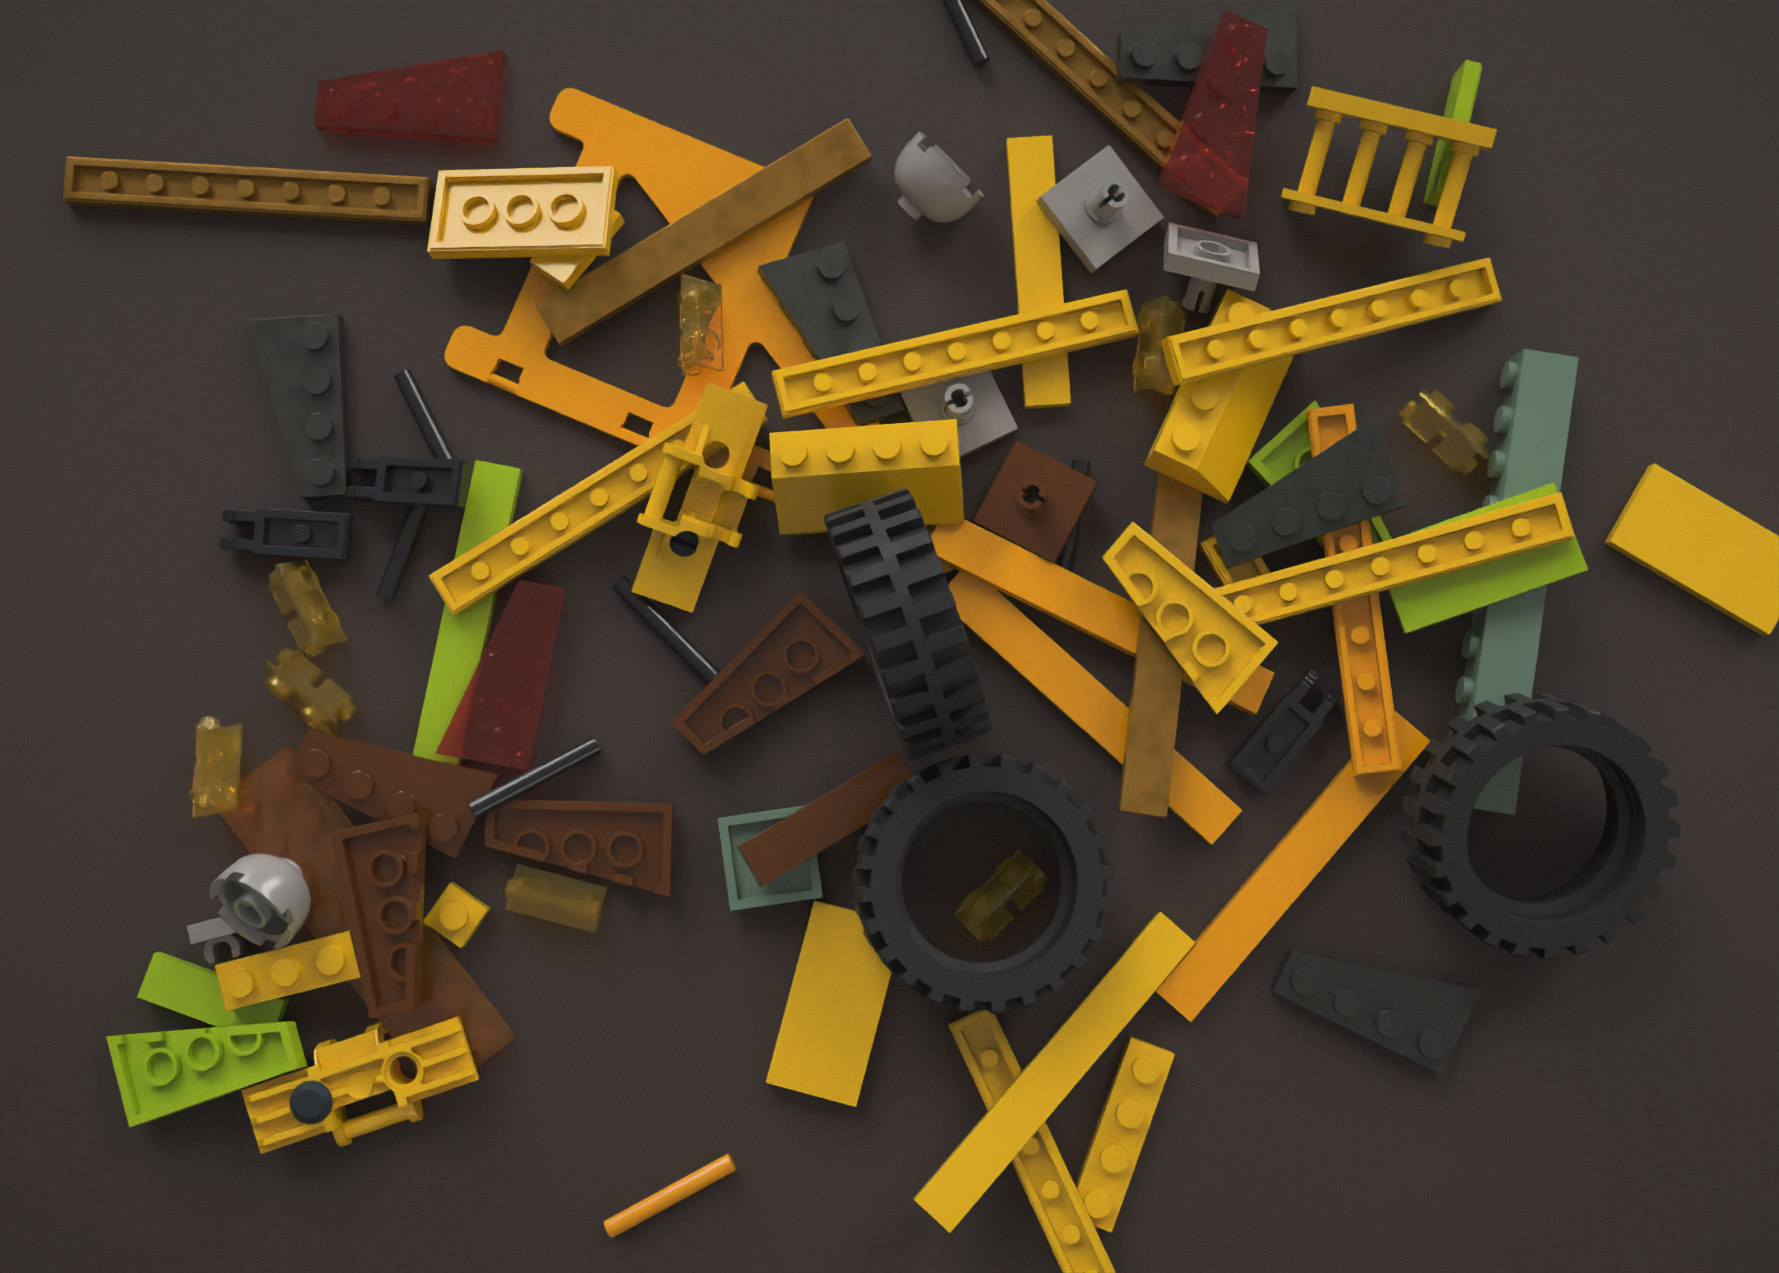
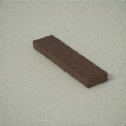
[736,752,911,887]

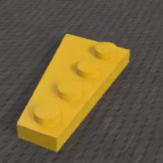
[1102,521,1279,715]

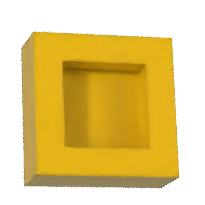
[423,882,491,948]

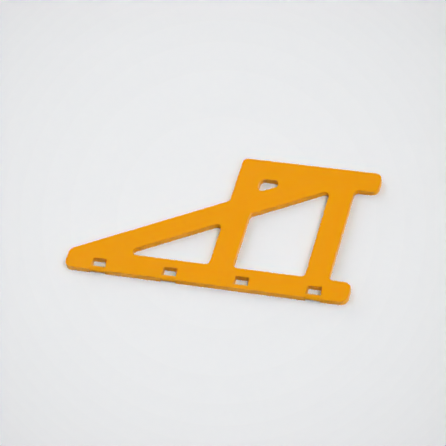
[444,88,954,573]

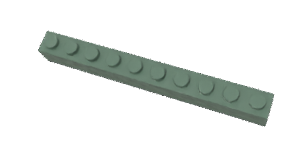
[1449,349,1579,815]

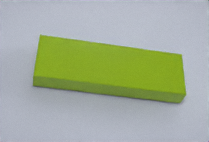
[1423,60,1483,207]
[137,951,290,1027]

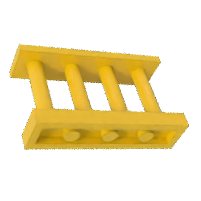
[1281,86,1497,249]

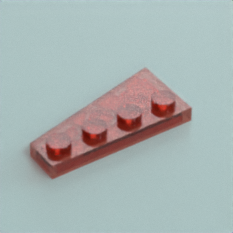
[1157,10,1267,220]
[315,50,506,144]
[435,579,565,770]

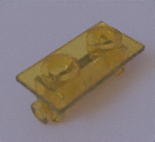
[676,274,724,376]
[1132,296,1186,395]
[1399,387,1489,476]
[267,560,347,658]
[264,648,357,736]
[189,716,243,819]
[954,850,1048,943]
[505,864,607,933]

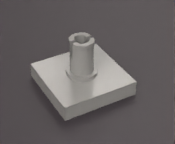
[1036,145,1164,274]
[1163,222,1260,313]
[898,371,1018,458]

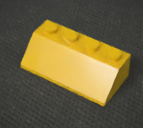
[1144,289,1294,504]
[769,419,964,536]

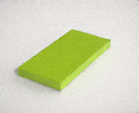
[1387,482,1588,635]

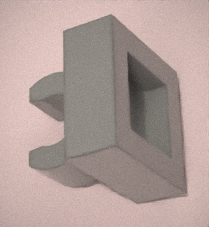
[187,917,246,964]

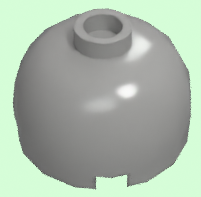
[894,131,984,223]
[209,854,311,949]

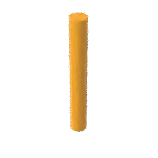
[604,1153,737,1238]

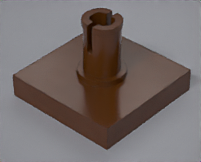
[973,440,1098,564]

